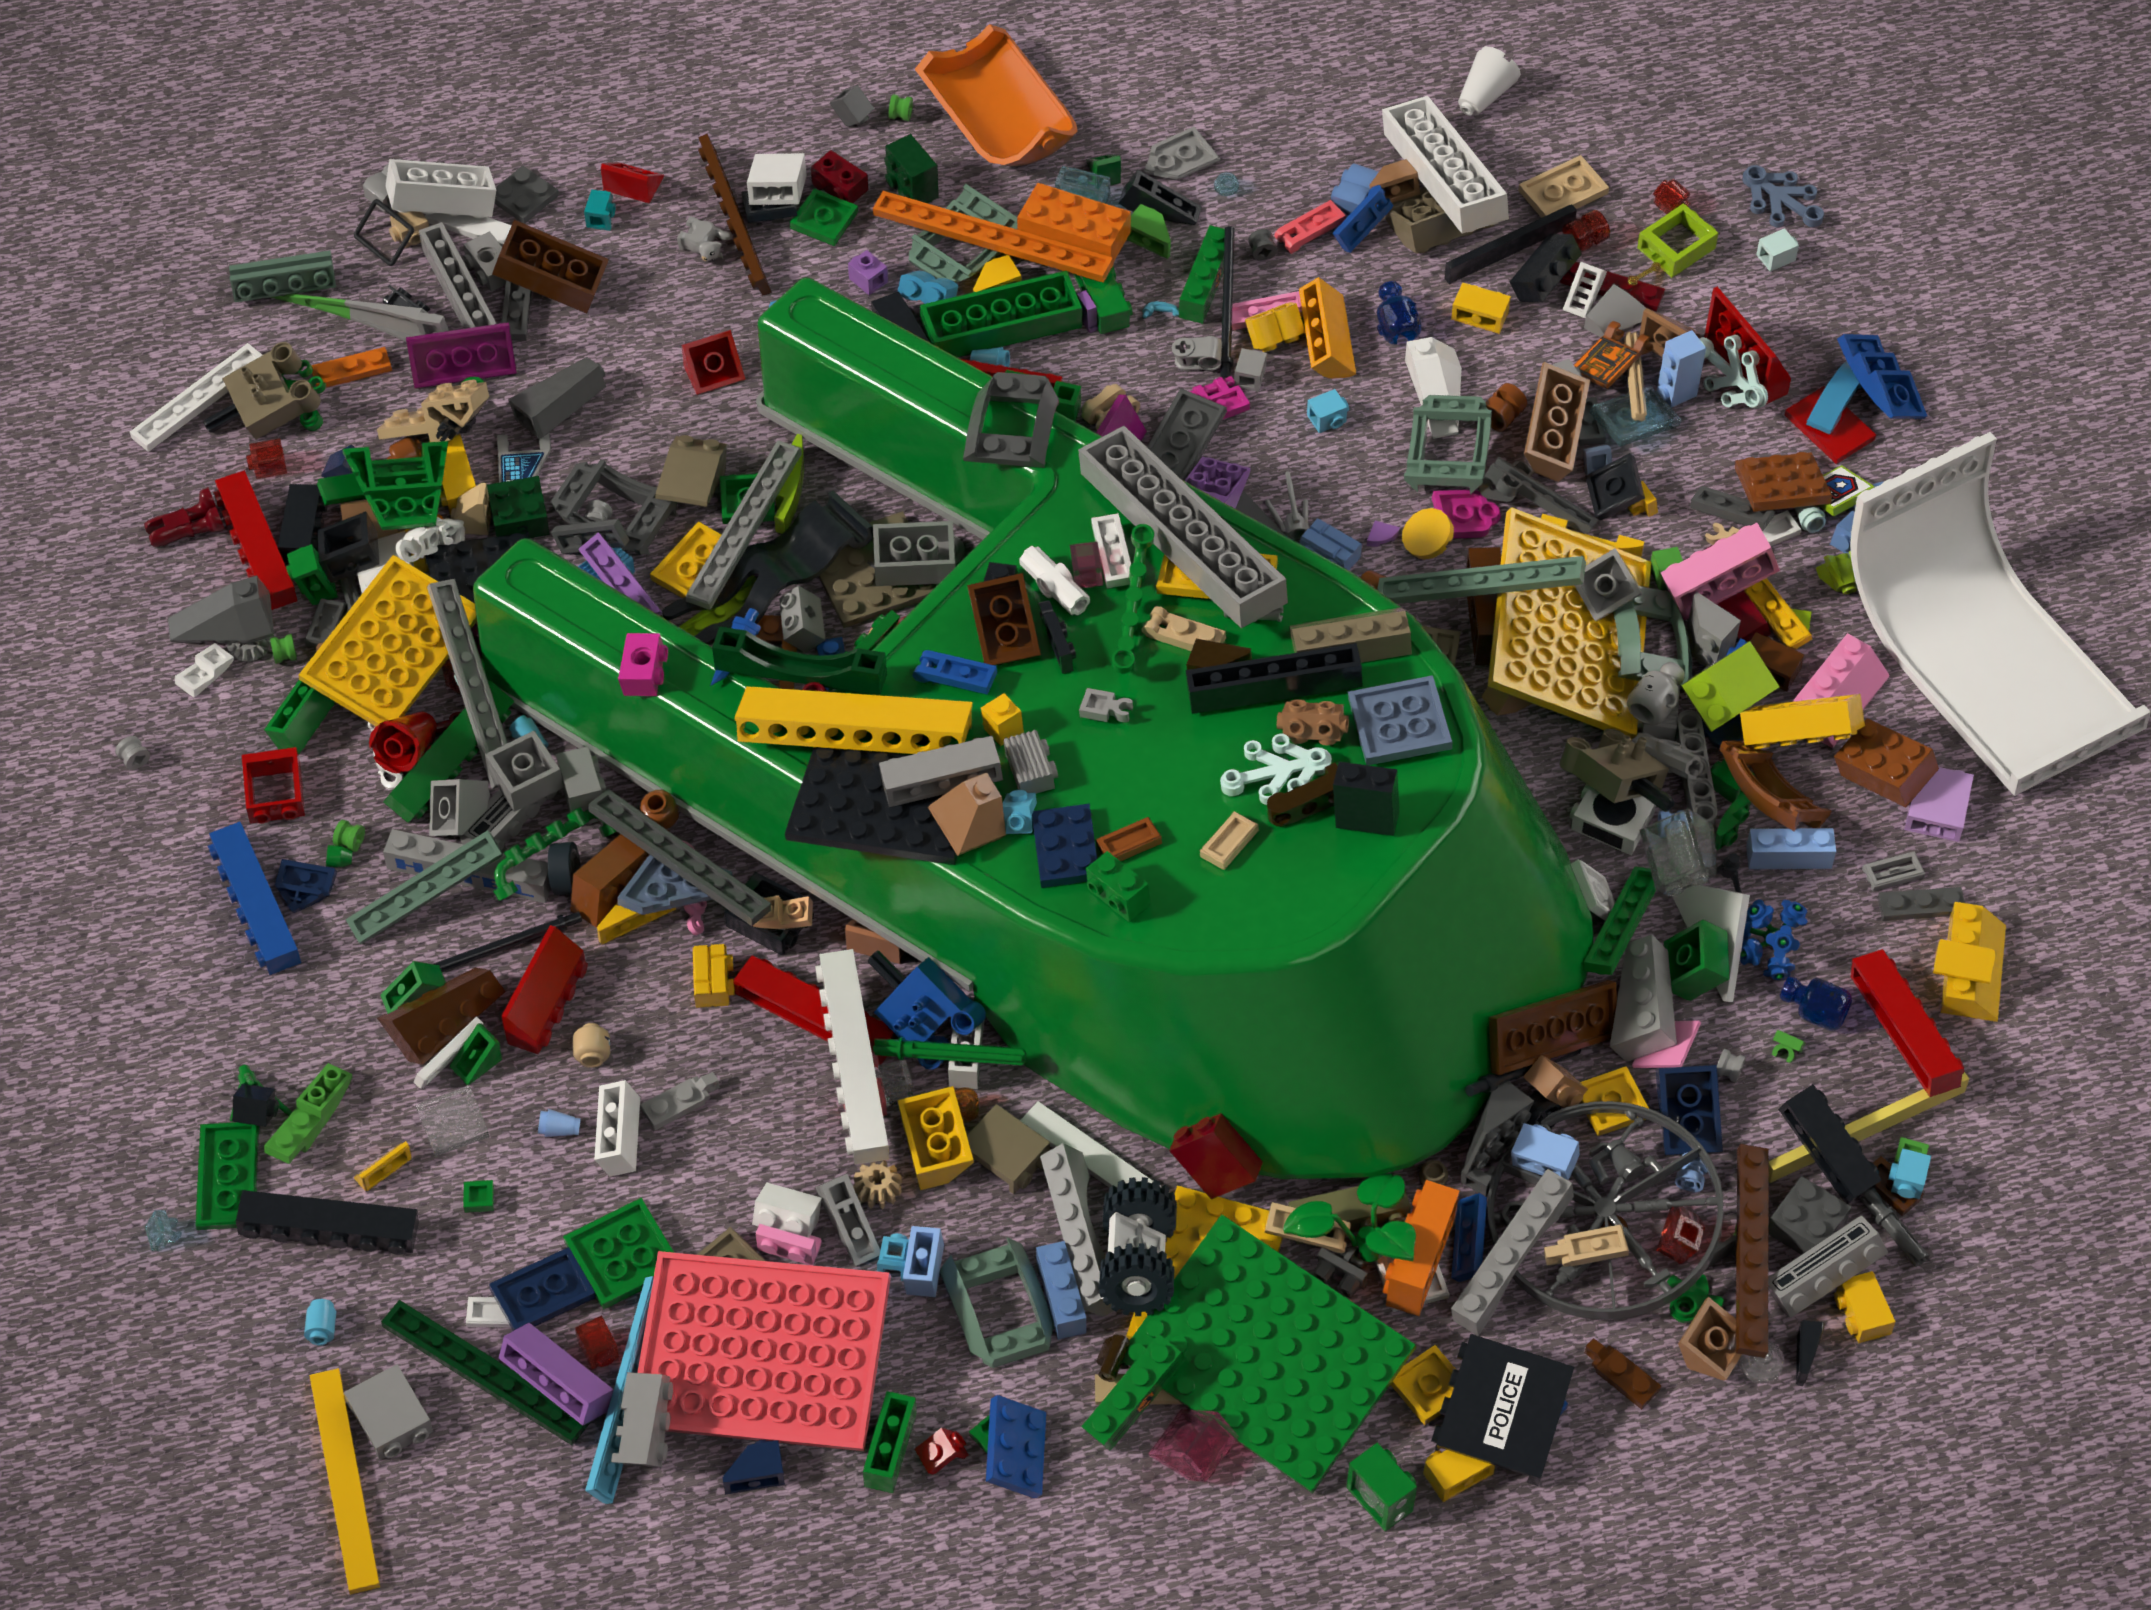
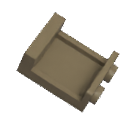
[967,1104,1050,1194]

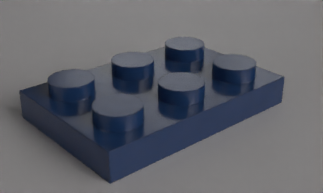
[1032,803,1097,888]
[489,1247,596,1331]

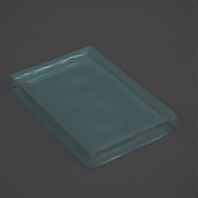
[1590,386,1682,447]

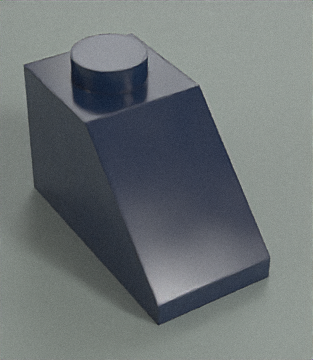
[722,1440,785,1495]

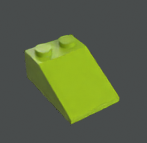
[1680,641,1779,732]

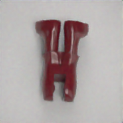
[144,487,225,547]

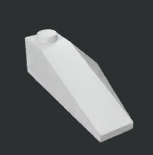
[1405,337,1462,439]

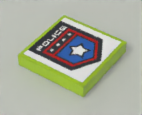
[1817,465,1875,516]

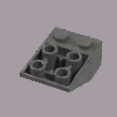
[1463,1082,1534,1175]

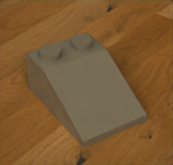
[655,435,727,507]

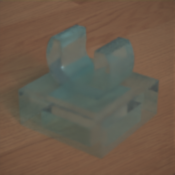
[145,1210,182,1251]

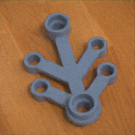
[1742,165,1824,228]

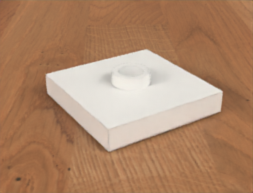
[1571,859,1615,921]

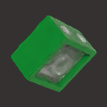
[1346,1442,1417,1532]

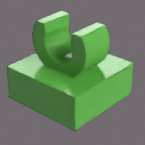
[1772,1029,1806,1063]

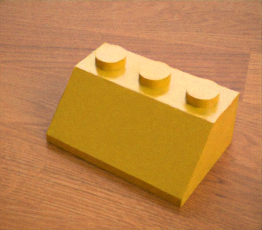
[897,1086,974,1191]

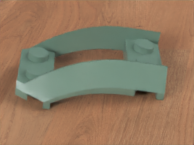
[908,184,1018,283]
[1404,395,1492,495]
[1613,586,1692,690]
[940,1237,1054,1368]

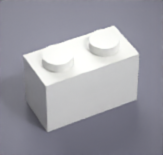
[752,1183,822,1238]

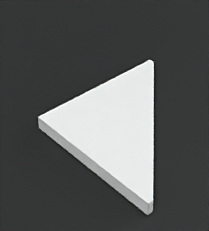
[1666,878,1750,1002]

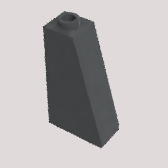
[508,357,606,439]

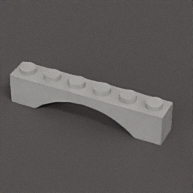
[1040,1143,1114,1317]
[1451,1169,1574,1336]

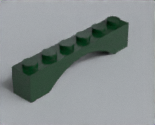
[712,626,887,695]

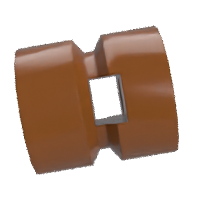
[1486,383,1528,432]

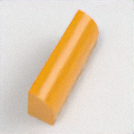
[1299,277,1356,379]

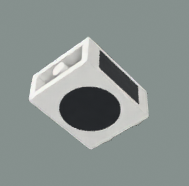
[1569,783,1656,855]

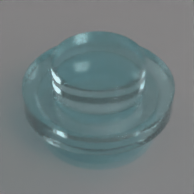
[1214,172,1239,196]

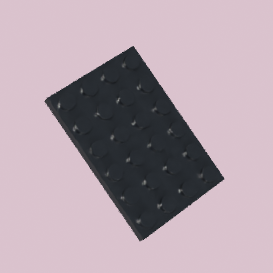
[785,747,958,865]

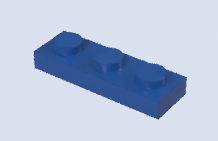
[1451,1193,1487,1282]

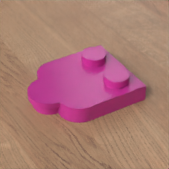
[1432,490,1501,539]

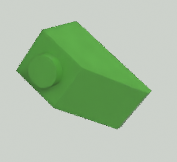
[1127,204,1171,259]

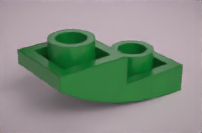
[1714,793,1751,851]

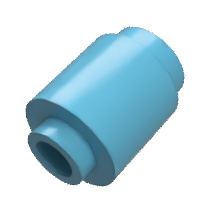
[304,1299,336,1345]

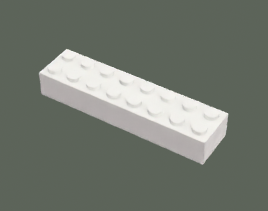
[1382,96,1509,234]

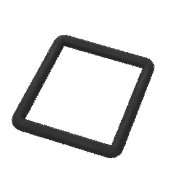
[354,199,414,266]

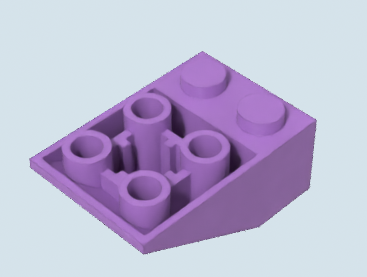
[1185,457,1251,509]

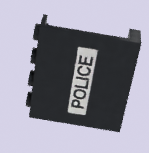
[1431,1334,1574,1486]

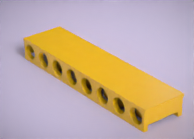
[735,686,973,754]

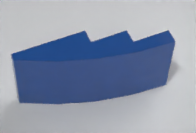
[1837,334,1928,419]

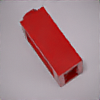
[242,747,305,824]

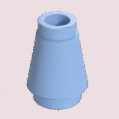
[538,1109,581,1137]

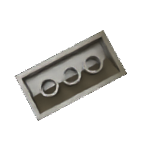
[1289,607,1412,663]

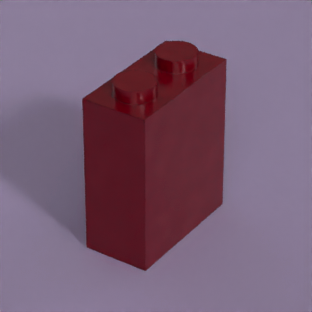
[1169,1113,1263,1199]

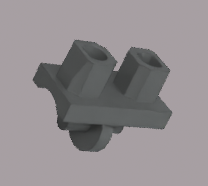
[1314,1246,1368,1298]

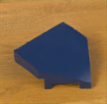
[275,859,337,914]

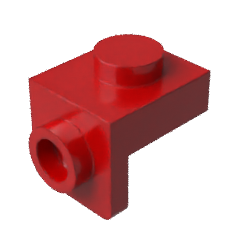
[914,1428,969,1475]

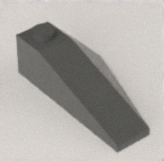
[168,576,274,643]

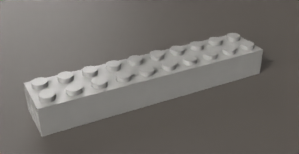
[1078,426,1288,628]

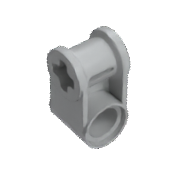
[1171,336,1222,371]

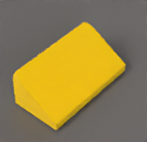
[1933,939,1996,984]
[354,1141,412,1191]

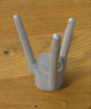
[1265,471,1309,540]

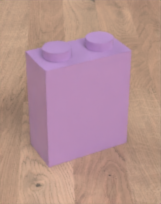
[1904,767,1974,842]

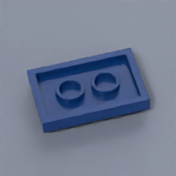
[986,1395,1046,1498]

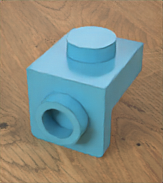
[1002,790,1037,834]

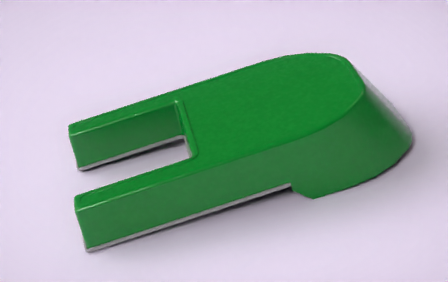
[473,277,1593,1179]

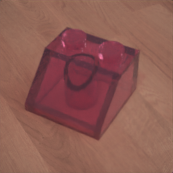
[1149,1409,1239,1482]

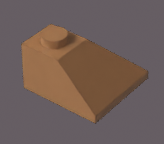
[1639,308,1700,357]
[928,772,1006,856]

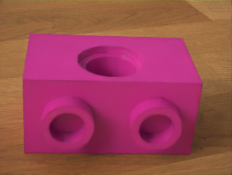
[618,633,668,696]

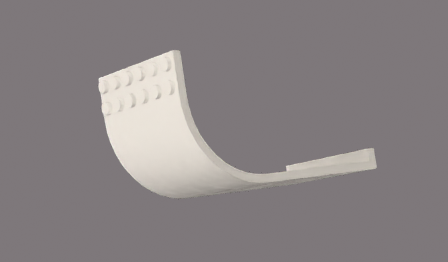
[1850,432,2151,796]

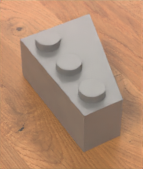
[611,1372,673,1467]

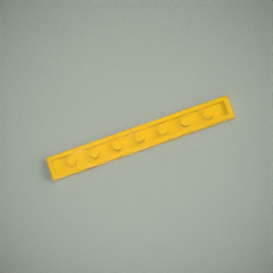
[309,1368,380,1595]

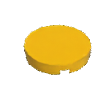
[1402,508,1454,560]

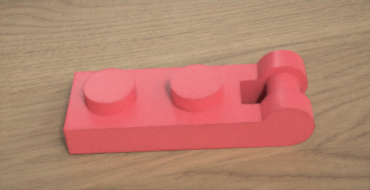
[1274,200,1346,254]

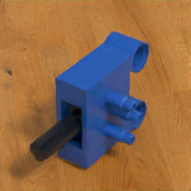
[868,950,986,1070]

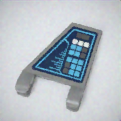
[497,433,551,483]

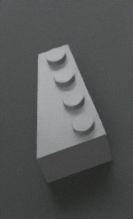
[1610,934,1677,1061]

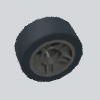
[548,842,581,895]

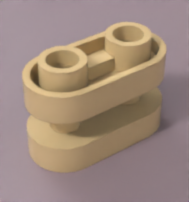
[1081,384,1140,430]

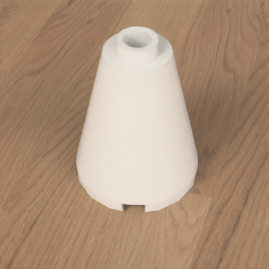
[1458,46,1521,116]

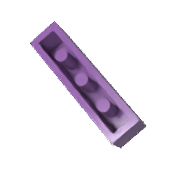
[499,1323,614,1426]

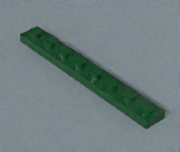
[381,1300,590,1446]

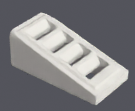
[1563,262,1607,318]

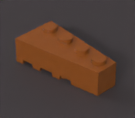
[570,829,670,927]

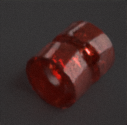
[1562,210,1610,253]

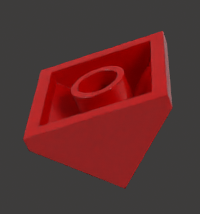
[601,162,664,204]
[681,330,745,395]

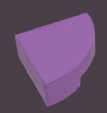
[1366,520,1400,547]

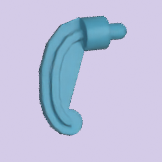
[1142,301,1179,318]

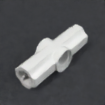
[1019,546,1090,616]

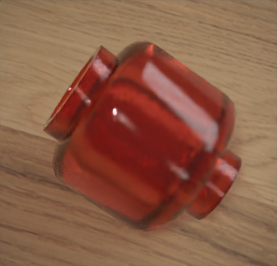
[1652,179,1691,215]

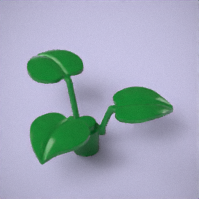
[1283,1174,1416,1262]

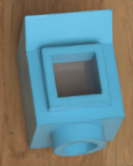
[877,1233,909,1281]

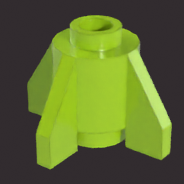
[1816,551,1858,595]

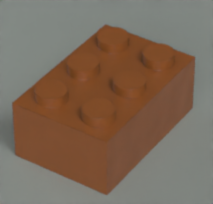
[1834,718,1939,808]

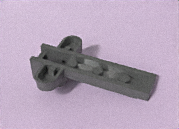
[1479,457,1598,535]

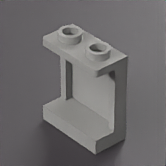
[344,1364,433,1460]

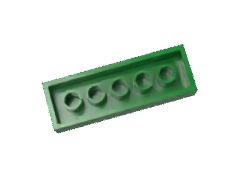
[920,270,1082,357]

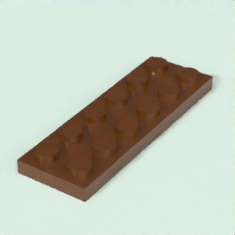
[1489,980,1617,1075]

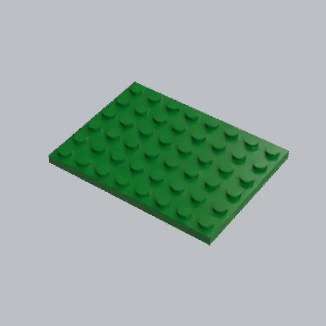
[1122,1214,1417,1494]

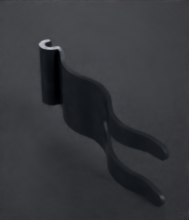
[662,491,873,645]

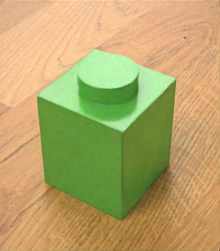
[1651,547,1683,591]

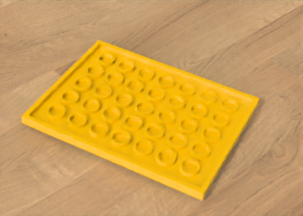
[1488,507,1651,740]

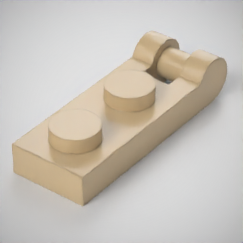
[1142,606,1226,651]
[1264,1202,1351,1253]

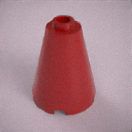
[369,712,437,773]

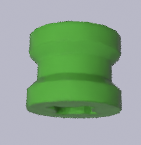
[889,94,913,122]
[270,634,297,664]
[333,819,365,852]

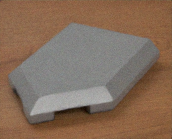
[1144,127,1220,180]

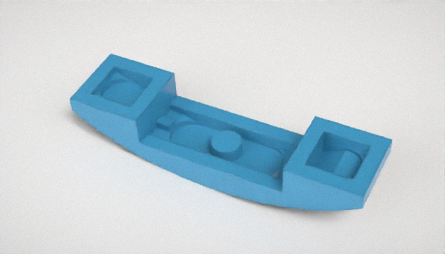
[1806,361,1862,434]

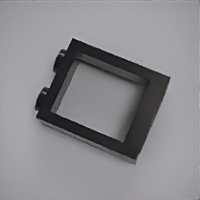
[317,511,380,583]
[724,872,814,956]

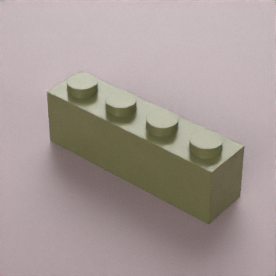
[1288,1186,1411,1245]

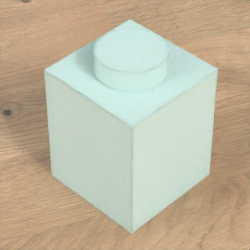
[1756,228,1799,272]

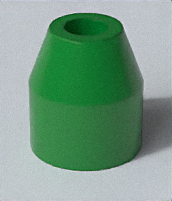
[326,845,353,868]

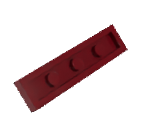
[1560,262,1665,312]

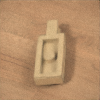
[1544,1225,1629,1267]

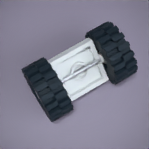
[1099,1177,1177,1316]

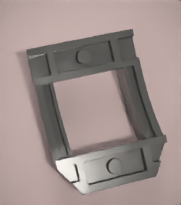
[963,372,1059,468]
[551,459,677,555]

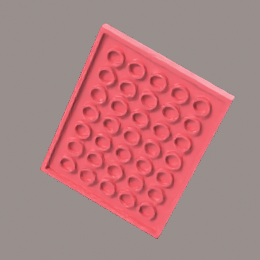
[638,1251,891,1451]

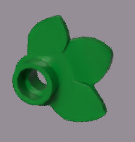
[1667,1275,1724,1323]

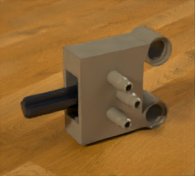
[204,342,321,440]
[1559,729,1675,812]

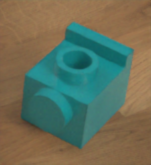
[584,189,616,231]

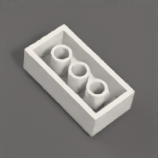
[386,159,496,218]

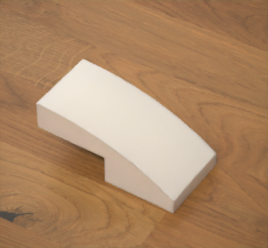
[175,643,234,698]

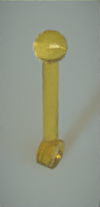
[1627,262,1661,285]

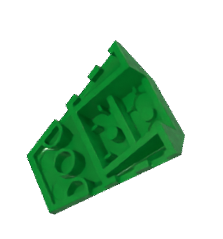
[343,441,448,530]

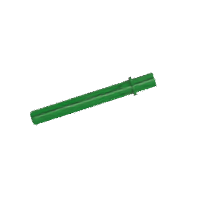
[873,1037,1026,1065]

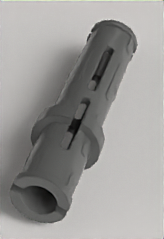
[1860,1188,1930,1267]

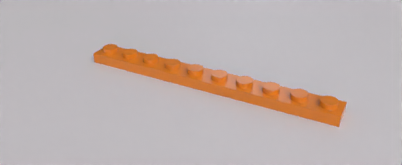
[873,191,1114,283]

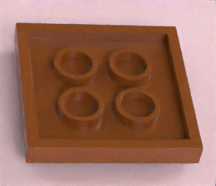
[1735,452,1832,512]

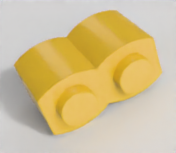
[1245,302,1305,352]

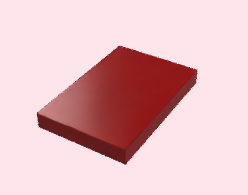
[1784,386,1876,465]

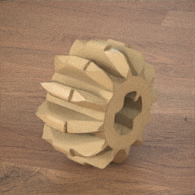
[853,1160,902,1209]

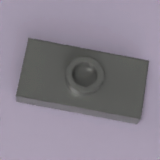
[304,598,348,648]

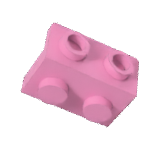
[756,1224,822,1266]

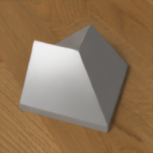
[1574,548,1642,622]

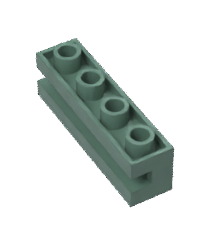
[229,250,336,303]

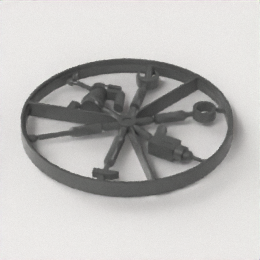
[1488,1101,1724,1320]

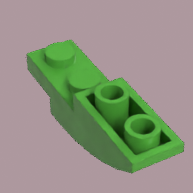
[264,1063,353,1164]

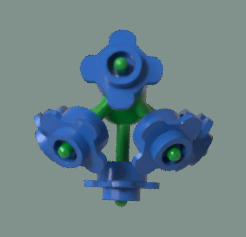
[1740,899,1808,980]

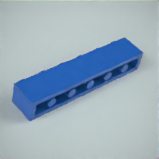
[208,821,301,975]

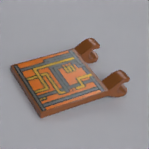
[1574,321,1653,389]

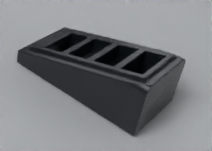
[1796,1320,1825,1386]

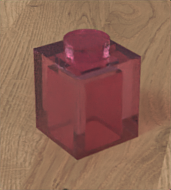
[1070,542,1103,588]

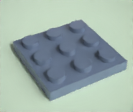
[1348,676,1452,765]

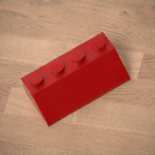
[502,925,588,1055]

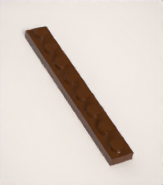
[698,134,772,296]
[1736,1144,1769,1358]

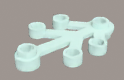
[1699,335,1768,409]
[1220,734,1332,805]

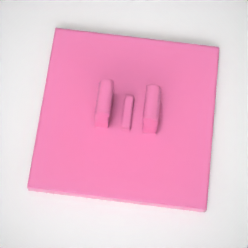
[1632,1020,1701,1068]

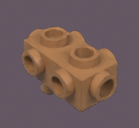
[1277,700,1349,745]

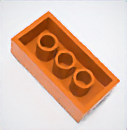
[1017,183,1131,262]
[1383,1180,1460,1316]

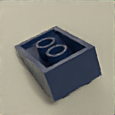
[1655,1065,1723,1155]

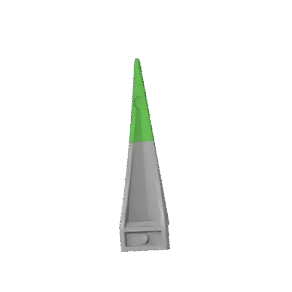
[270,294,449,342]

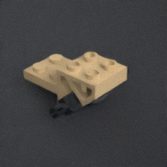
[377,380,489,442]

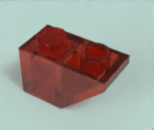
[1656,1206,1706,1264]

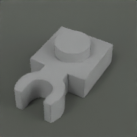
[1079,688,1133,722]

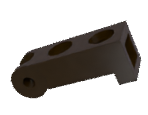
[1267,763,1338,827]

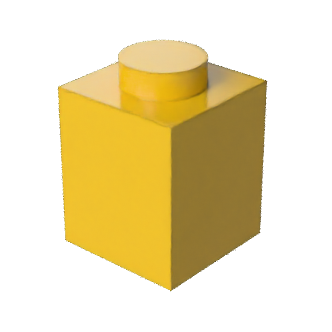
[981,693,1024,746]

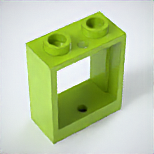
[1637,203,1719,278]

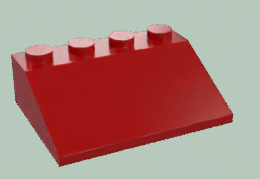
[1704,286,1791,404]

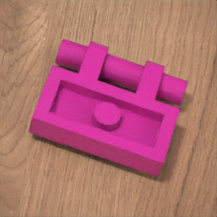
[1189,376,1250,420]

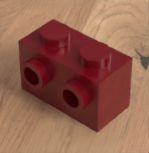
[811,150,869,203]

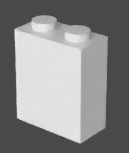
[747,153,807,205]

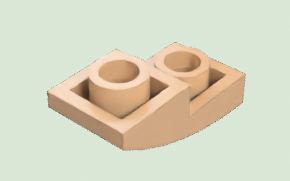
[753,895,813,929]

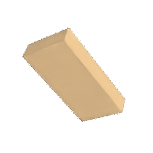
[1200,812,1259,870]

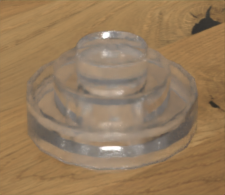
[1739,1341,1784,1384]

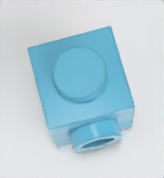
[1307,389,1349,433]
[1888,1148,1931,1199]

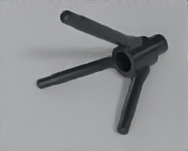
[1693,853,1742,893]

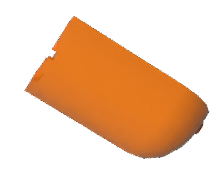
[915,24,1078,166]

